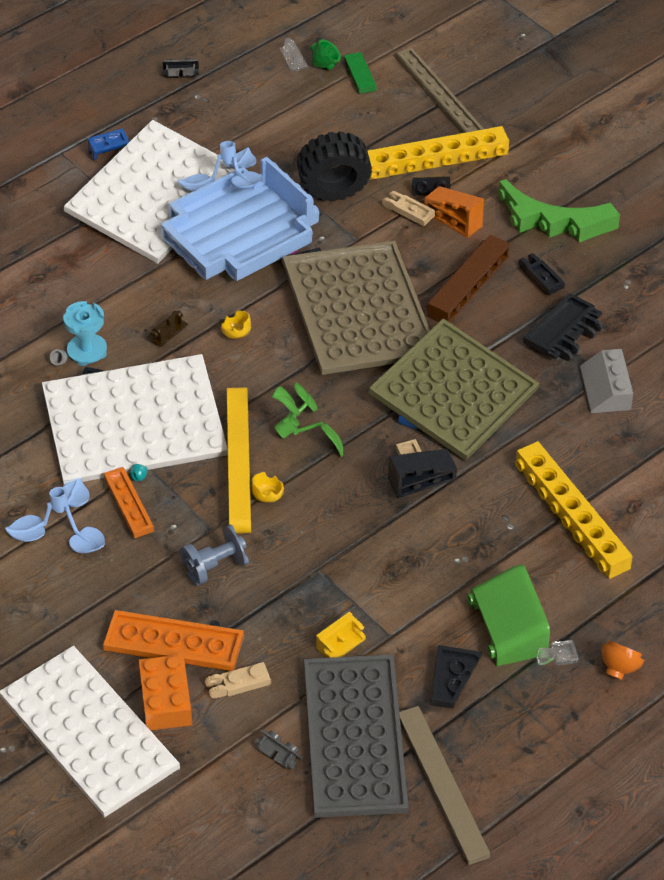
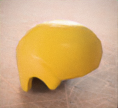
[221,311,251,339]
[252,472,284,503]

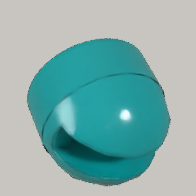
[130,464,148,482]

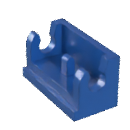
[88,128,129,160]

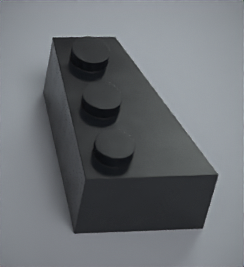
[388,449,457,499]

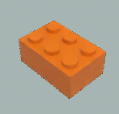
[139,654,192,730]

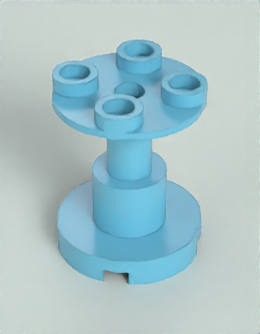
[63,301,107,366]

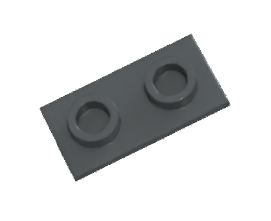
[255,729,303,769]

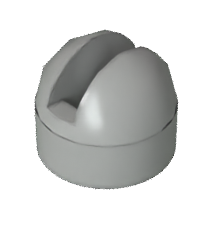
[50,349,68,365]

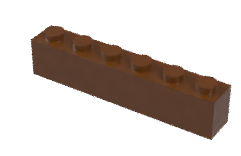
[426,234,510,323]

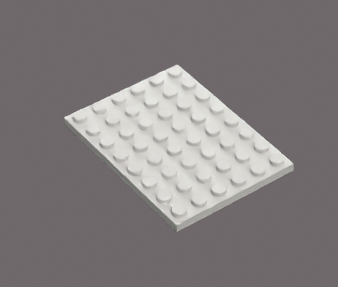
[64,120,235,264]
[42,354,228,485]

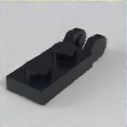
[518,253,565,295]

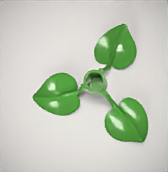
[272,382,343,457]

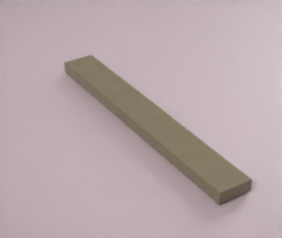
[396,47,484,133]
[399,706,491,865]

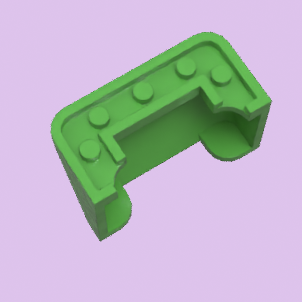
[467,564,550,666]

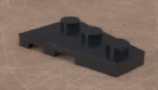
[431,645,482,708]

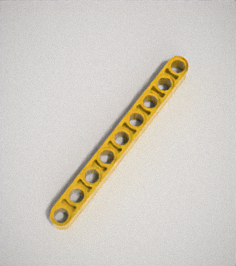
[227,387,251,534]

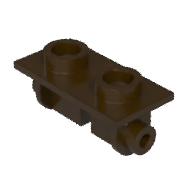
[146,310,188,347]

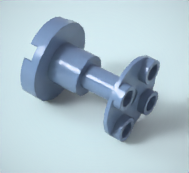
[179,524,249,586]

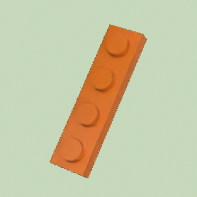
[104,467,154,538]

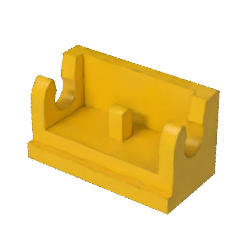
[316,611,366,658]

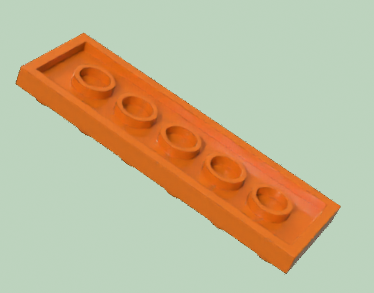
[103,610,244,671]

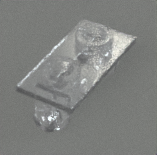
[279,38,308,71]

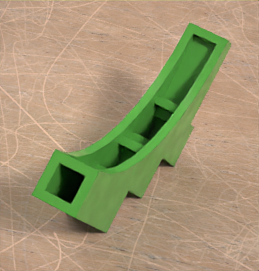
[498,179,620,242]

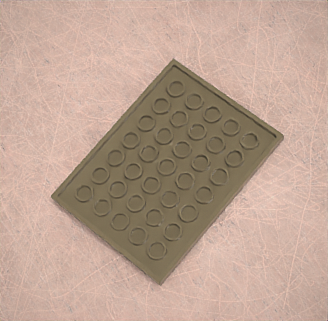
[282,241,430,375]

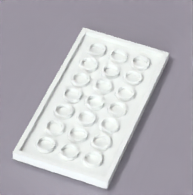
[0,646,180,818]

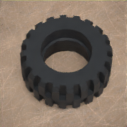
[297,131,372,201]

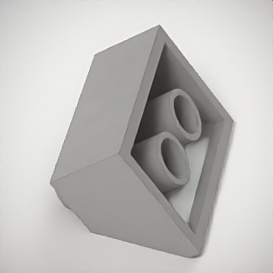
[580,349,633,413]

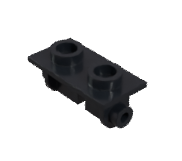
[162,58,199,78]
[412,176,450,196]

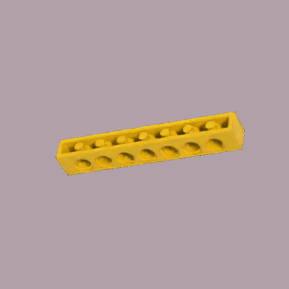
[368,126,509,180]
[515,441,633,579]

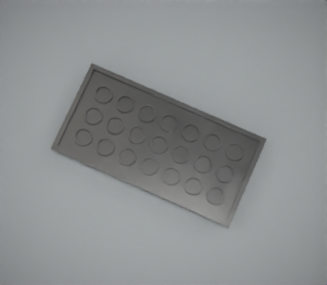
[304,655,409,818]

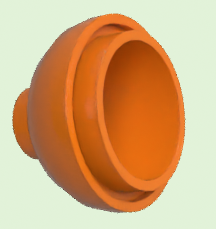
[601,641,645,680]

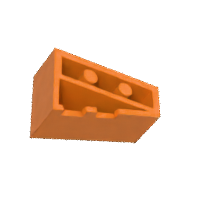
[424,186,484,238]

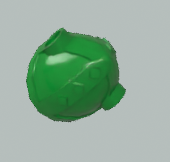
[310,39,341,71]

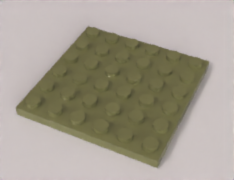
[368,319,540,461]

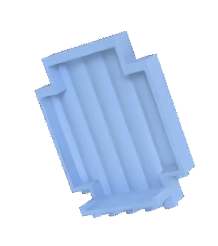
[161,157,319,281]

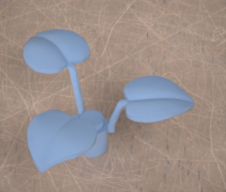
[178,141,263,191]
[5,478,105,553]

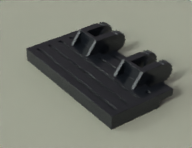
[523,293,604,361]

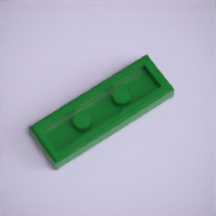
[344,52,377,94]

